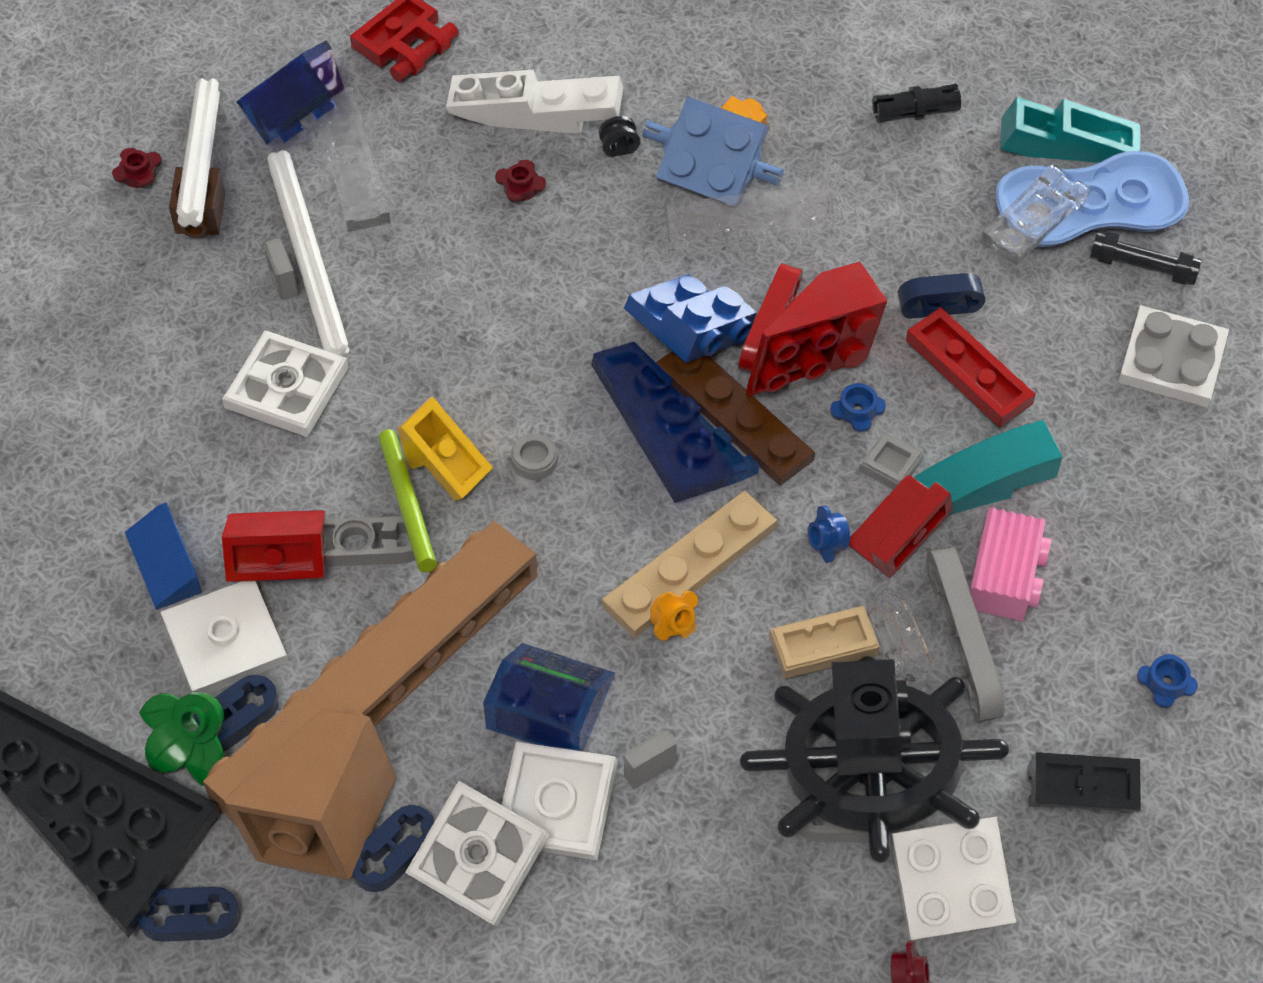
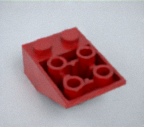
[746,261,887,396]

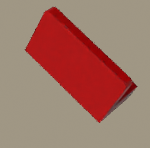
[849,475,953,579]
[221,510,326,582]

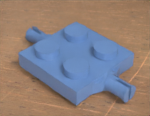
[642,96,784,208]

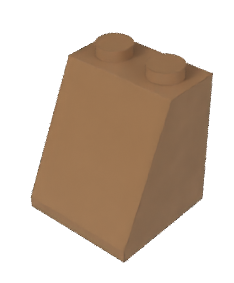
[225,709,397,880]

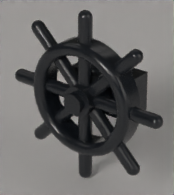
[740,656,1009,863]

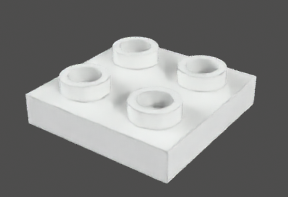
[890,816,1016,940]

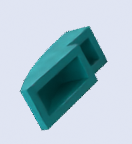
[1000,97,1140,163]
[914,419,1063,515]

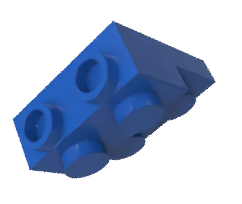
[624,274,757,363]

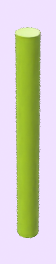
[378,429,437,573]

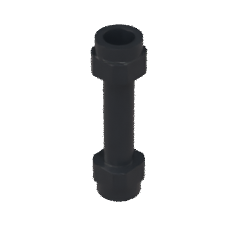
[1090,232,1202,285]

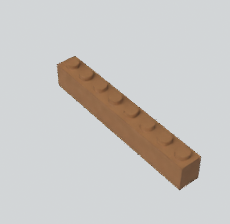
[203,520,538,826]

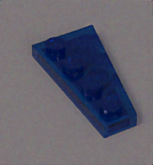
[591,342,760,503]

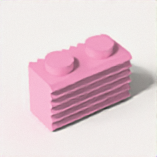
[970,507,1051,621]

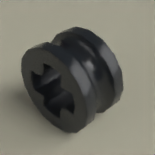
[598,116,640,157]

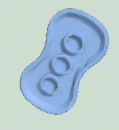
[996,151,1189,248]

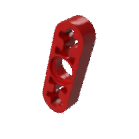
[738,263,803,373]

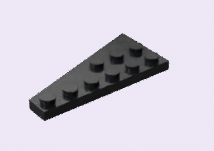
[0,690,220,938]

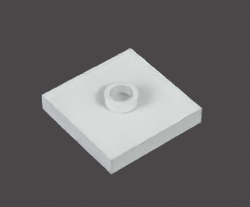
[161,581,289,694]
[502,742,618,861]

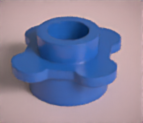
[830,383,886,432]
[808,505,850,563]
[1137,654,1198,708]

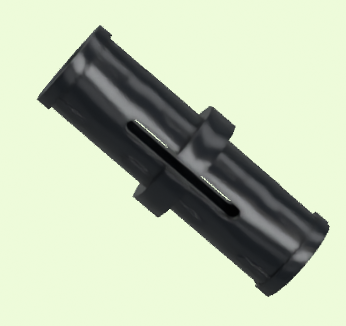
[872,83,961,123]

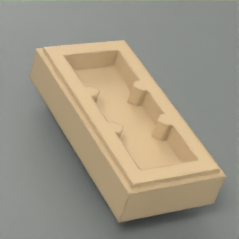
[769,606,880,679]

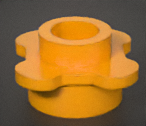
[650,590,698,641]

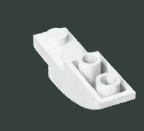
[446,70,623,134]

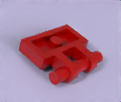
[350,0,459,82]

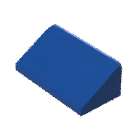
[125,502,202,610]

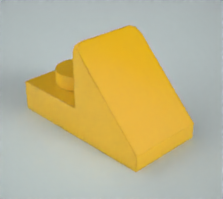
[397,397,493,501]

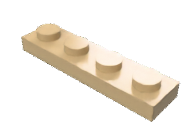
[602,490,777,639]

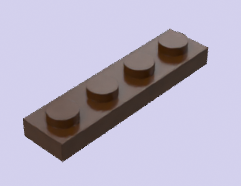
[655,351,815,486]

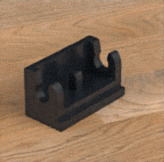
[1027,752,1141,813]

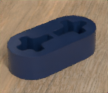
[897,273,985,319]
[193,675,279,752]
[352,805,434,892]
[138,887,240,942]

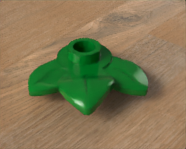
[139,692,224,786]

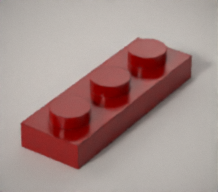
[906,307,1036,428]

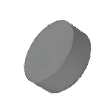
[511,434,558,480]

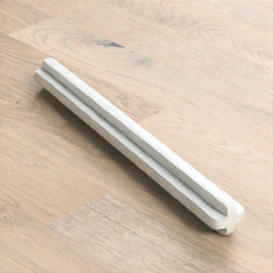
[176,78,220,228]
[267,150,349,357]

